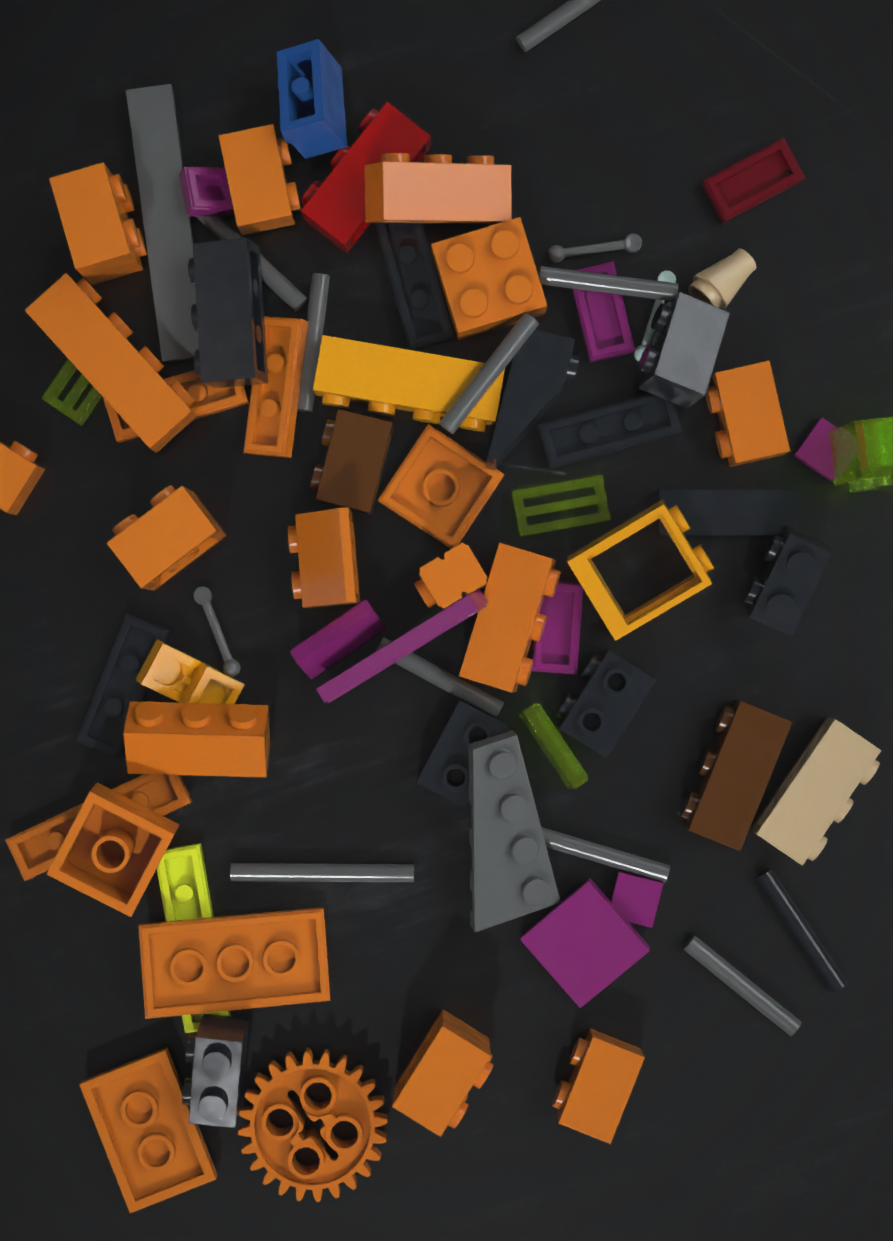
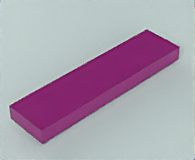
[316,589,488,703]

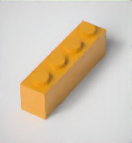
[313,335,505,432]

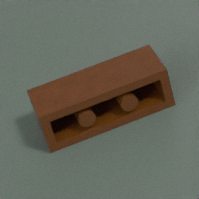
[681,700,792,851]

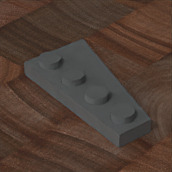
[468,730,561,932]

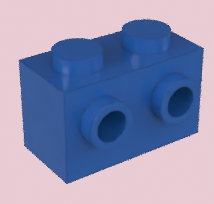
[277,39,347,159]

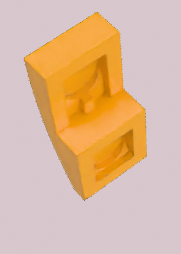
[135,639,245,704]

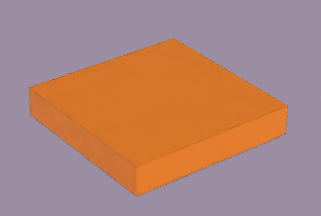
[378,424,505,549]

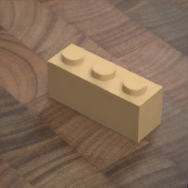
[750,717,882,866]

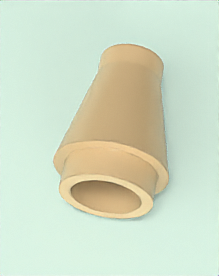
[688,248,757,310]

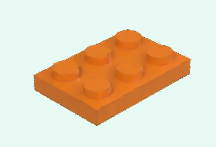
[79,1047,218,1213]

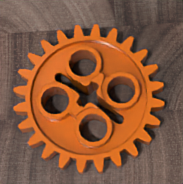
[238,1048,388,1202]

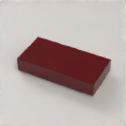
[702,138,806,224]

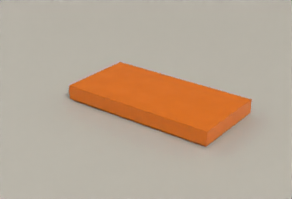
[138,907,330,1019]

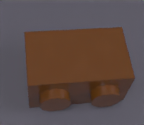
[310,409,394,515]

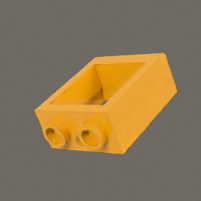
[567,500,714,641]

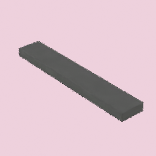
[126,84,199,364]

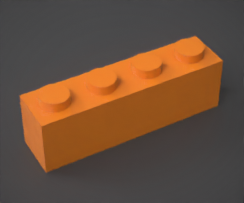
[25,273,197,453]

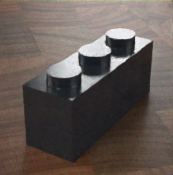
[188,238,268,388]

